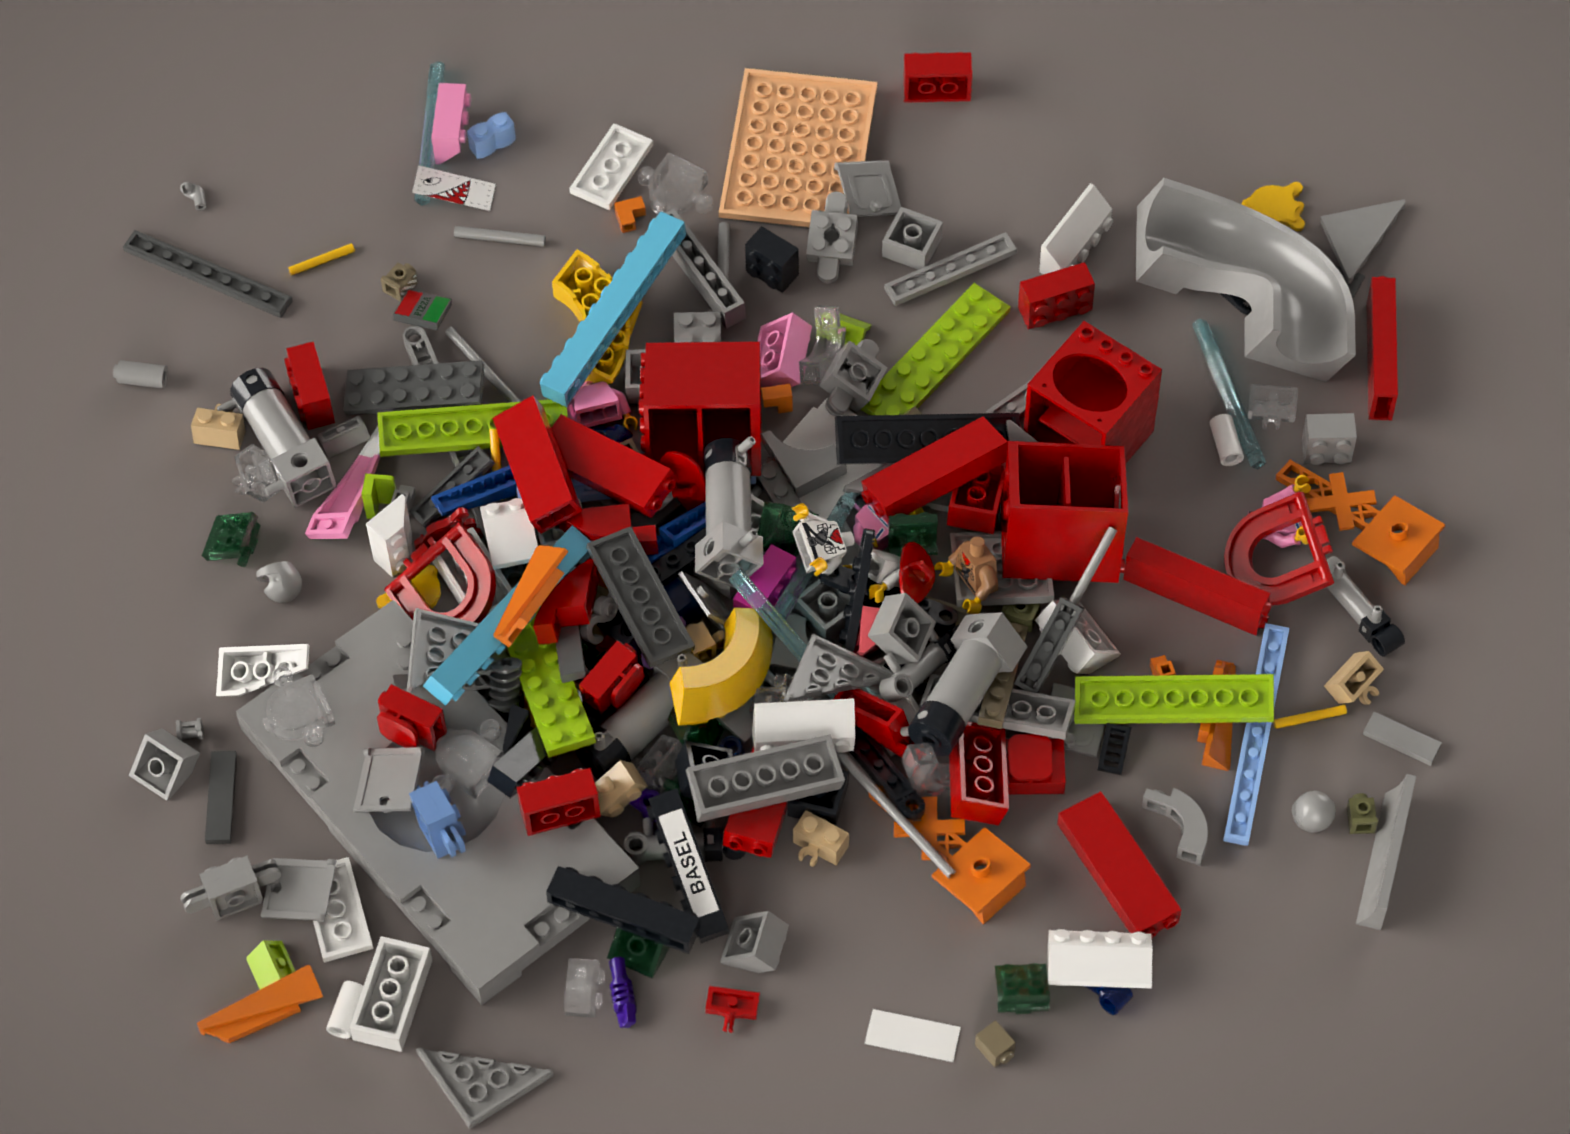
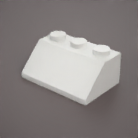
[366,494,412,577]
[1035,600,1121,674]

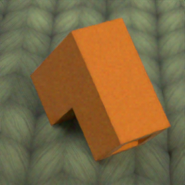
[614,196,646,233]
[761,384,793,414]
[1149,655,1176,676]

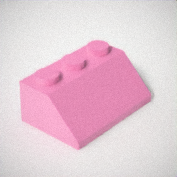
[431,83,471,165]
[757,312,812,387]

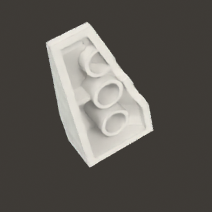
[216,644,310,697]

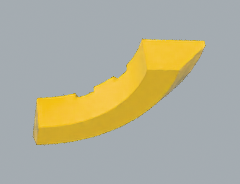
[552,249,630,384]
[669,607,773,725]

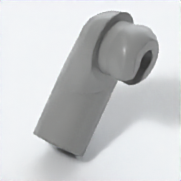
[180,182,207,211]

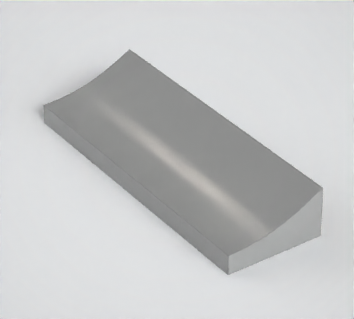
[920,674,1076,740]
[686,735,845,822]
[1356,774,1416,930]

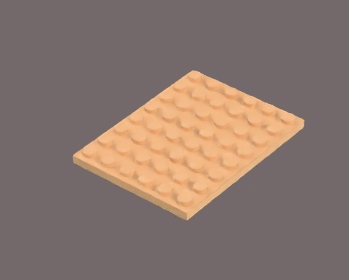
[719,68,877,227]

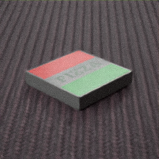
[393,289,452,330]

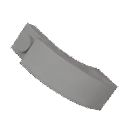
[1142,788,1208,866]

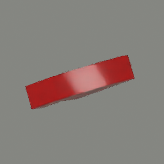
[559,504,659,555]
[533,559,600,644]
[832,688,930,767]

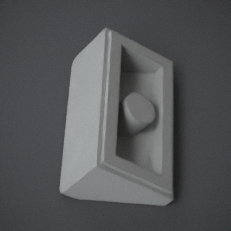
[317,416,370,458]

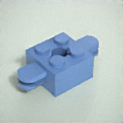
[409,780,466,858]

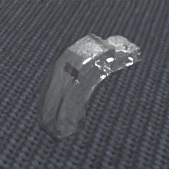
[799,305,846,385]
[902,743,950,796]

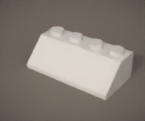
[1039,183,1113,274]
[752,698,855,753]
[1047,929,1152,988]

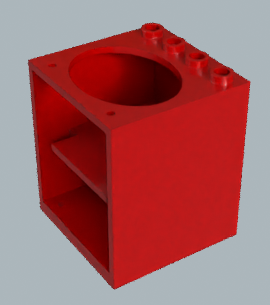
[1024,321,1162,464]
[1001,441,1128,583]

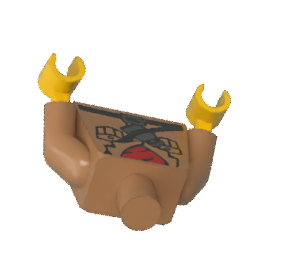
[934,537,998,614]

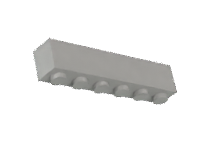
[655,208,746,329]

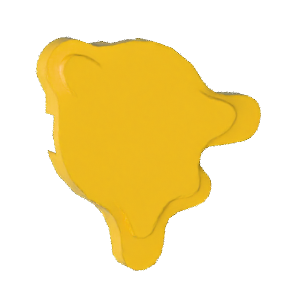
[1242,182,1305,232]
[376,565,441,609]

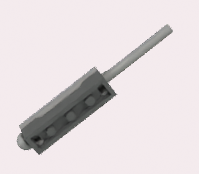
[1014,526,1117,693]

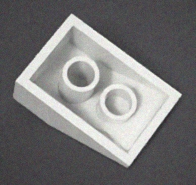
[480,498,538,570]

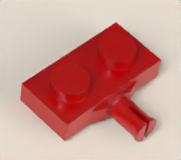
[705,986,760,1033]

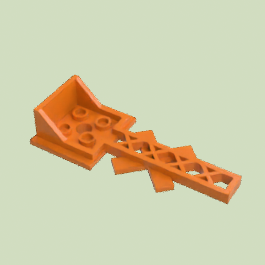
[1276,459,1445,585]
[868,785,1031,924]

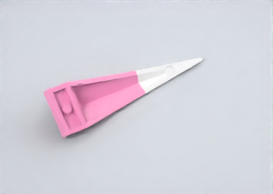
[305,425,380,539]

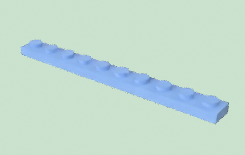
[1223,623,1289,846]

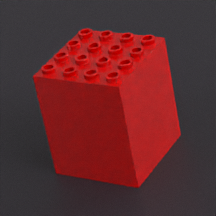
[639,342,762,476]

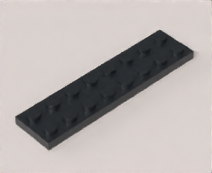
[834,413,1020,465]

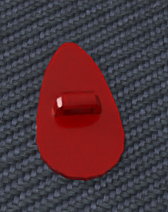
[660,451,706,511]
[899,542,935,603]

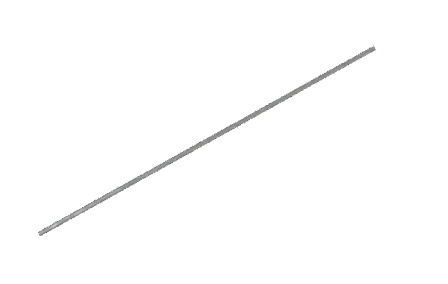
[445,327,956,878]

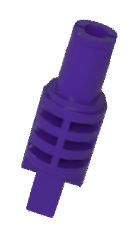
[609,957,637,1028]

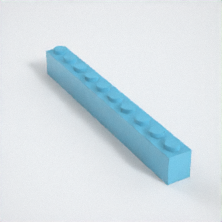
[540,212,686,407]
[423,525,591,706]

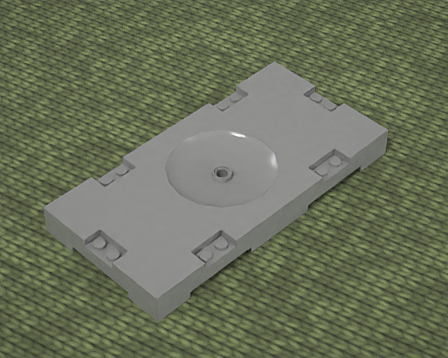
[236,600,641,1005]

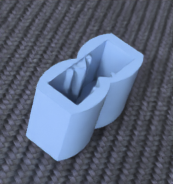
[467,112,516,159]

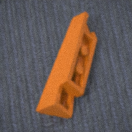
[493,545,569,648]
[1197,659,1236,771]
[197,965,323,1043]

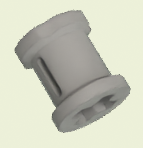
[176,717,204,742]

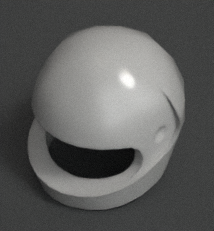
[256,561,302,603]
[1292,790,1336,833]

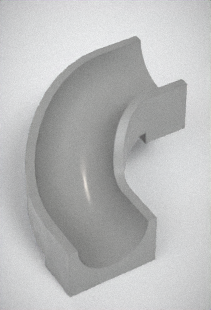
[1136,178,1356,382]

